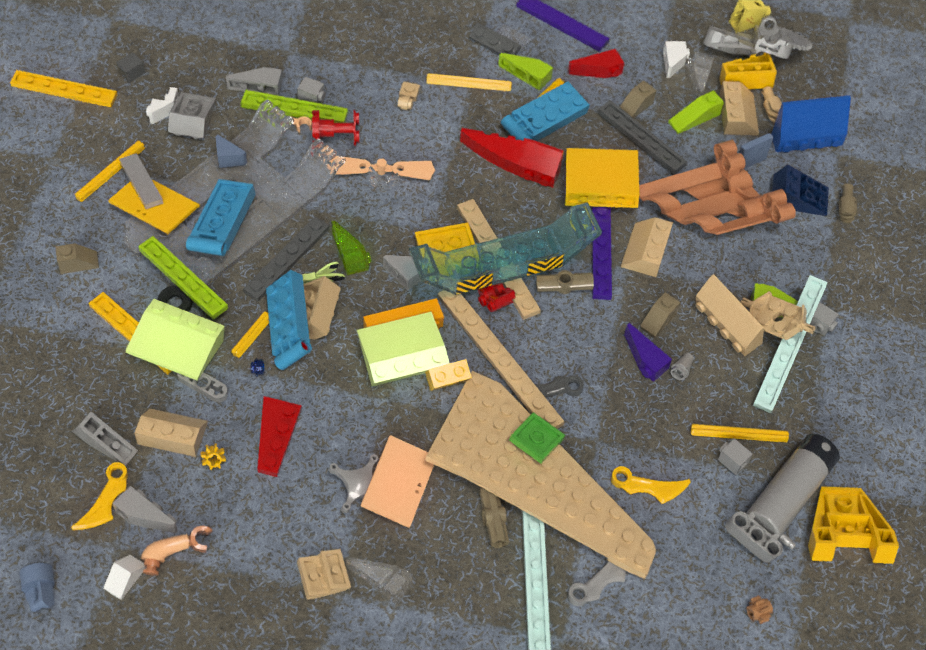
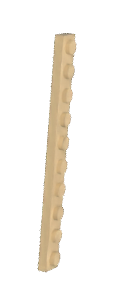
[438,285,564,429]

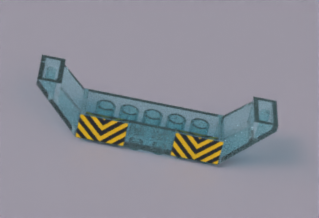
[409,202,602,295]

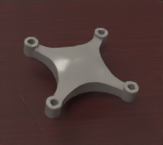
[328,454,378,513]

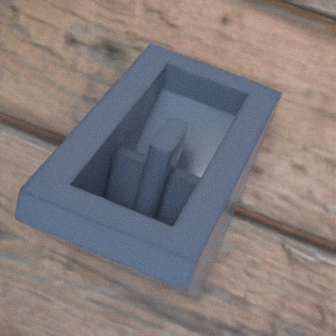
[216,135,247,168]

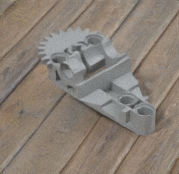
[703,16,813,59]

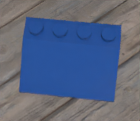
[771,95,851,152]

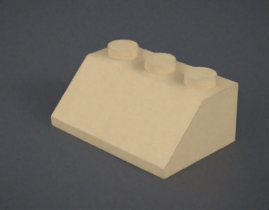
[719,81,759,135]
[621,217,673,277]
[304,276,341,340]
[135,409,208,457]

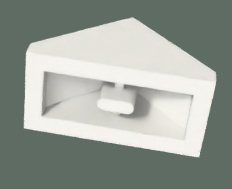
[104,555,146,600]

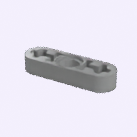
[177,372,228,402]

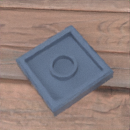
[739,133,773,169]

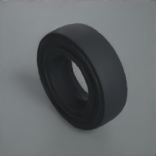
[157,285,193,312]

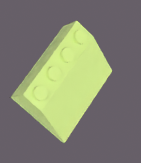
[126,299,225,381]
[357,312,450,386]

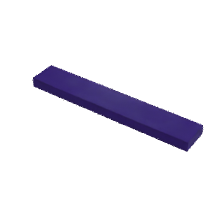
[516,0,609,52]

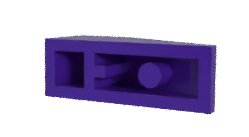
[624,323,672,382]

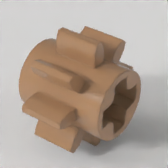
[746,596,773,624]

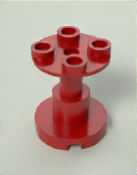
[312,110,359,146]

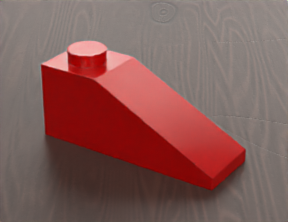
[568,49,624,78]

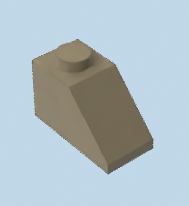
[620,80,656,118]
[55,243,99,274]
[640,292,680,338]

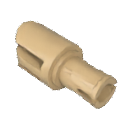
[762,87,782,123]

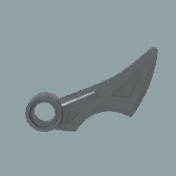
[516,375,584,408]

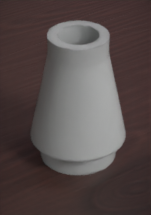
[671,353,694,380]

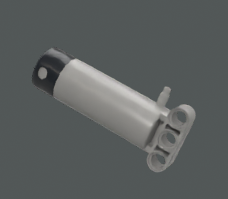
[725,434,840,563]

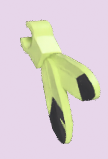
[302,262,345,284]

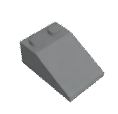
[168,92,216,139]

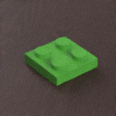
[509,412,565,464]

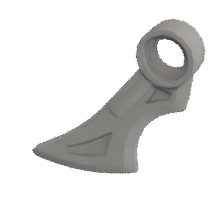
[567,561,626,606]

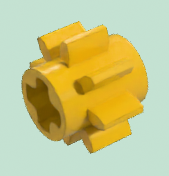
[200,443,226,470]

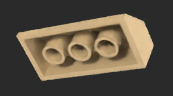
[695,274,764,356]

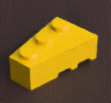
[719,52,777,89]

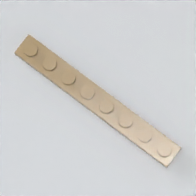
[457,199,540,320]

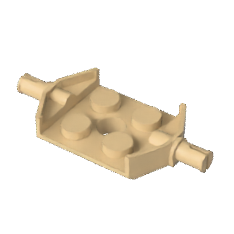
[741,291,815,340]

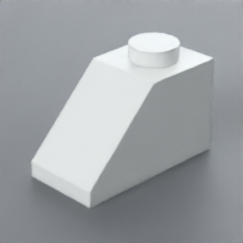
[663,41,689,78]

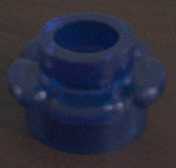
[251,358,264,377]

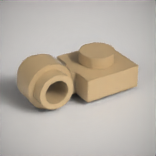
[397,81,420,111]

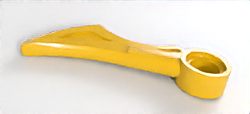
[71,462,128,531]
[611,466,691,504]

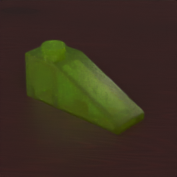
[331,221,371,276]

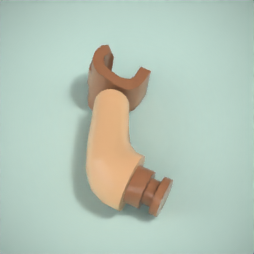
[141,526,213,576]

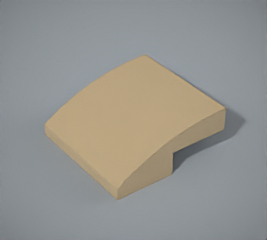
[297,549,351,600]

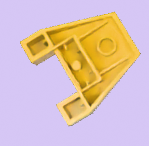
[808,486,899,564]

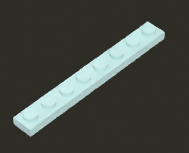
[753,275,828,413]
[522,510,551,650]

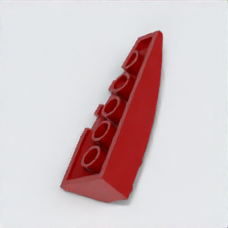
[460,128,564,188]

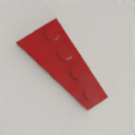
[257,396,302,477]

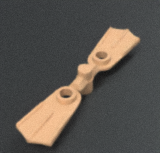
[328,155,435,180]

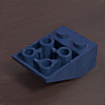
[772,164,829,216]

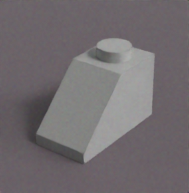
[383,255,425,290]

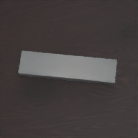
[119,153,163,209]

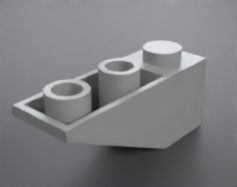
[113,486,178,533]

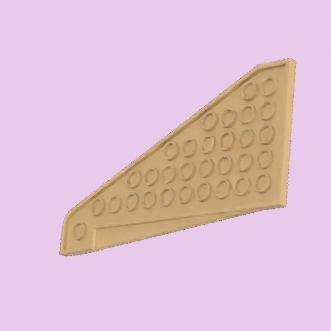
[425,371,656,579]

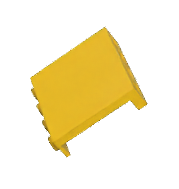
[565,148,640,208]

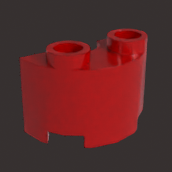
[477,280,516,312]

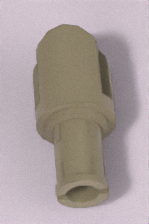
[839,184,857,223]

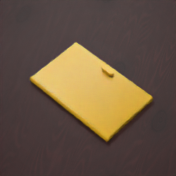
[108,180,200,234]

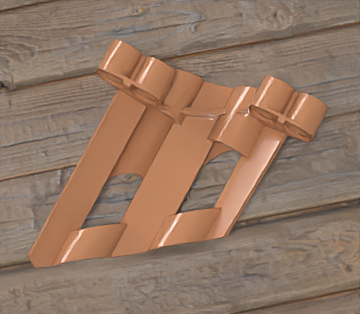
[639,140,796,235]

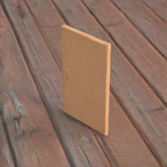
[361,435,434,528]

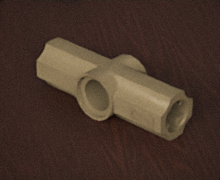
[536,270,594,294]
[479,488,509,548]

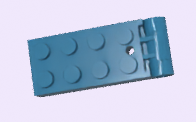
[500,81,590,141]
[186,179,256,256]
[266,270,312,370]

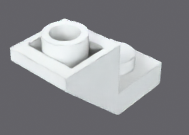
[146,87,179,124]

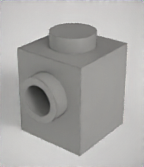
[297,77,326,103]
[810,302,839,336]
[718,438,753,475]

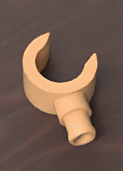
[288,116,312,133]

